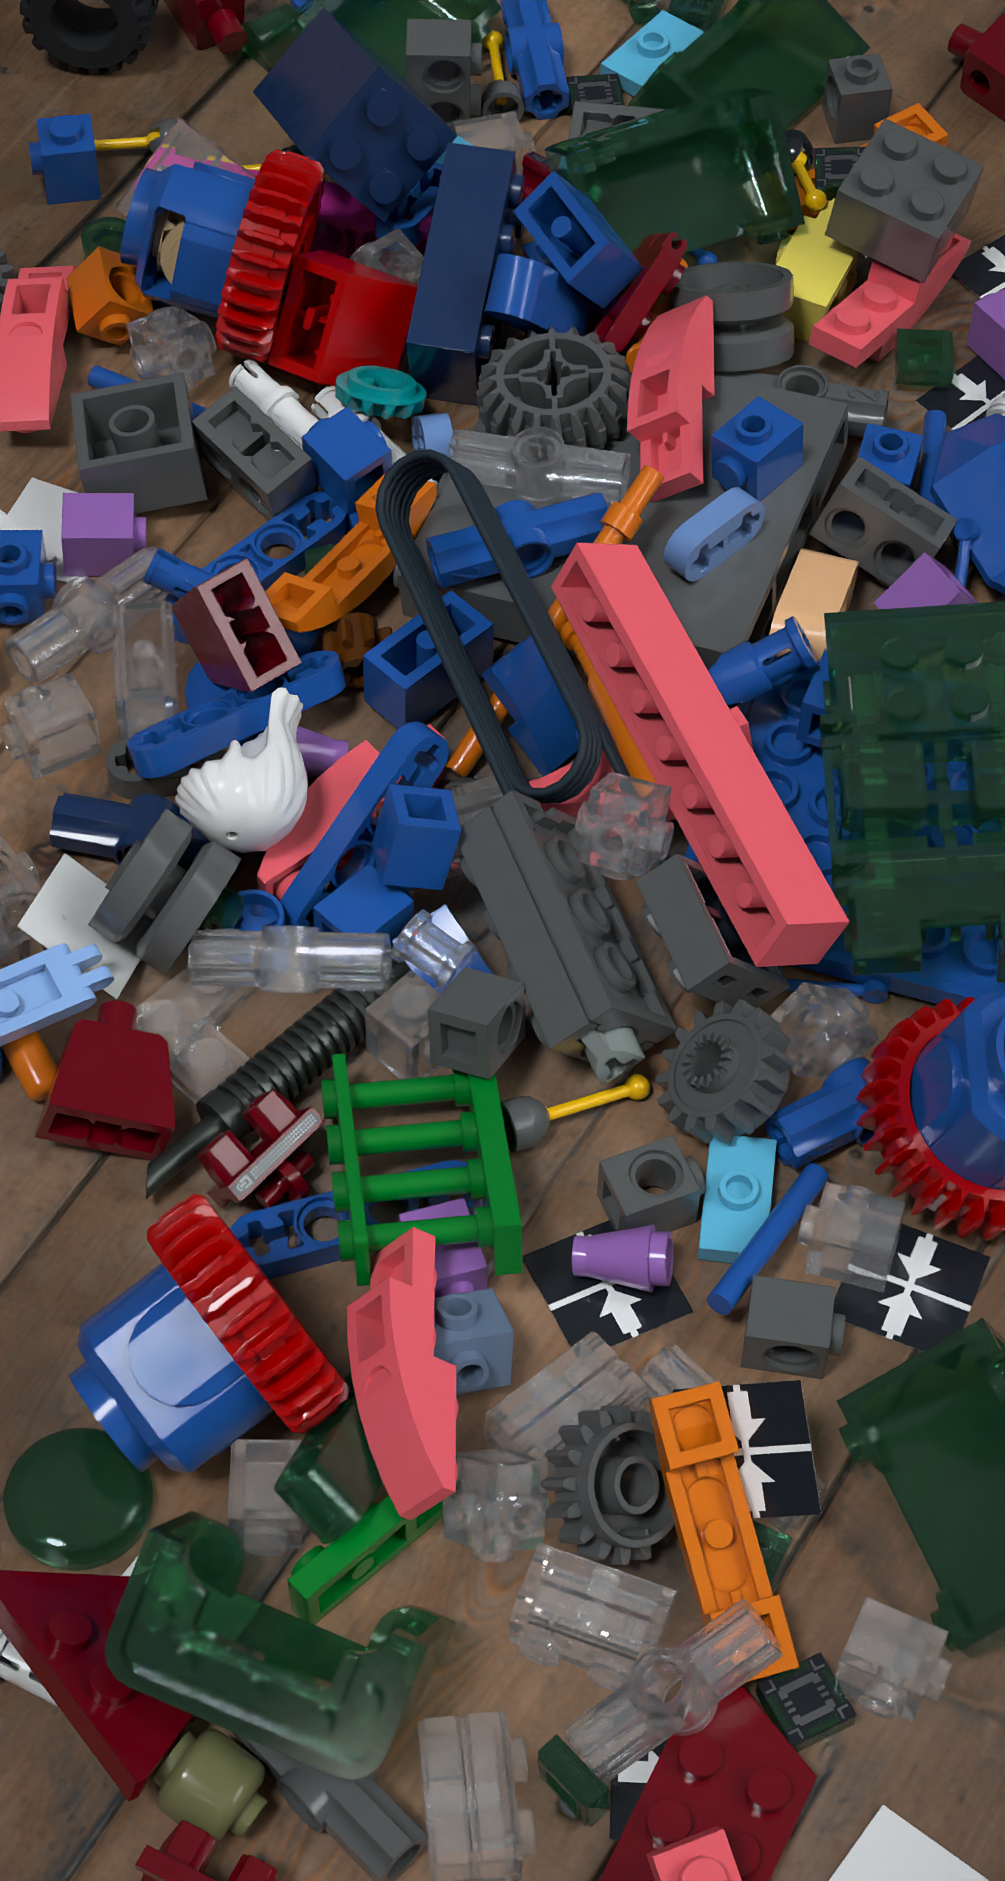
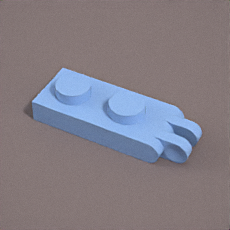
[0,943,115,1047]

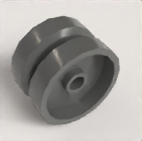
[669,261,794,372]
[88,809,241,975]

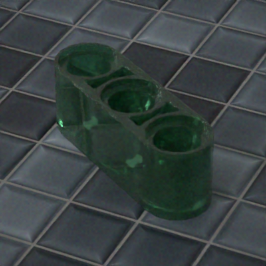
[274,1371,383,1544]

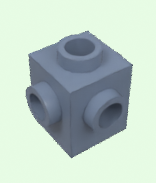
[434,1288,514,1395]

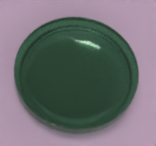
[3,1428,154,1571]

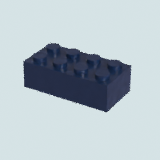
[406,142,525,406]

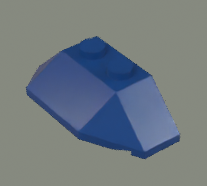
[929,413,1005,594]

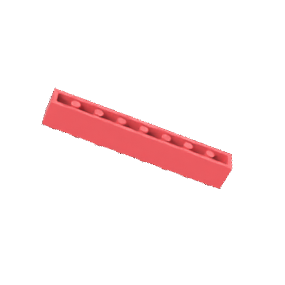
[551,543,849,967]

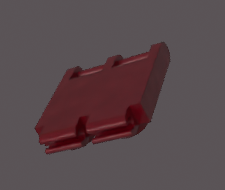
[585,232,687,352]

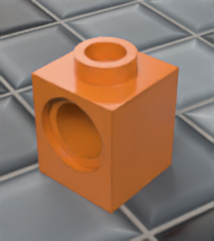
[66,246,154,347]

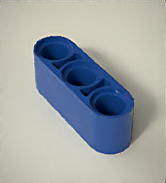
[484,254,593,337]

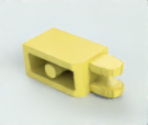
[776,198,860,343]

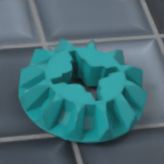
[335,366,427,420]

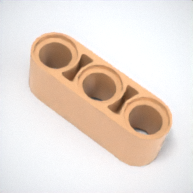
[769,548,859,662]

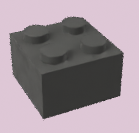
[825,119,984,283]
[70,372,208,514]

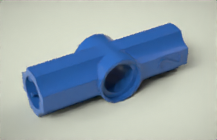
[500,0,570,120]
[426,493,608,588]
[764,1057,875,1169]

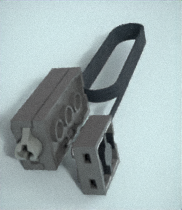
[375,449,790,1084]

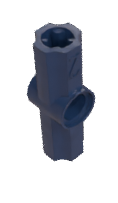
[50,792,244,880]

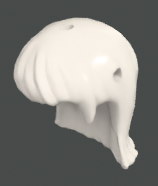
[175,688,308,853]

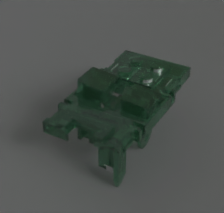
[820,601,1005,983]

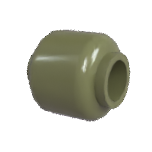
[153,1729,268,1842]

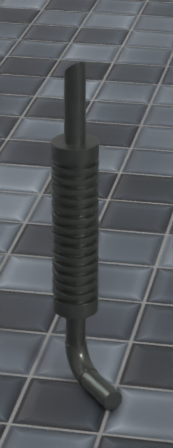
[146,955,498,1199]

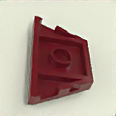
[0,1570,217,1802]
[599,1654,817,1881]

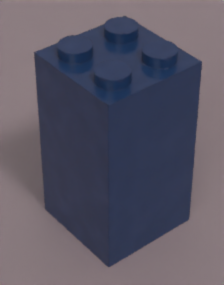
[253,7,457,222]

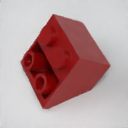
[268,250,418,386]

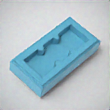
[600,10,704,100]
[697,1136,777,1263]

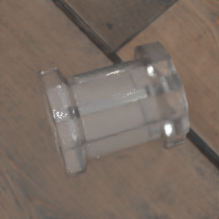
[390,909,478,992]

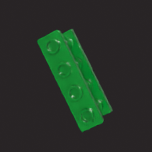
[321,1053,523,1286]

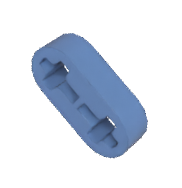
[411,413,455,461]
[663,487,766,582]

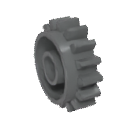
[655,999,793,1144]
[541,1405,674,1565]

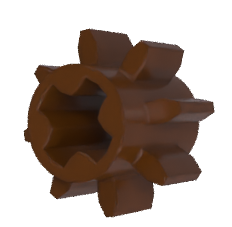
[322,612,393,688]

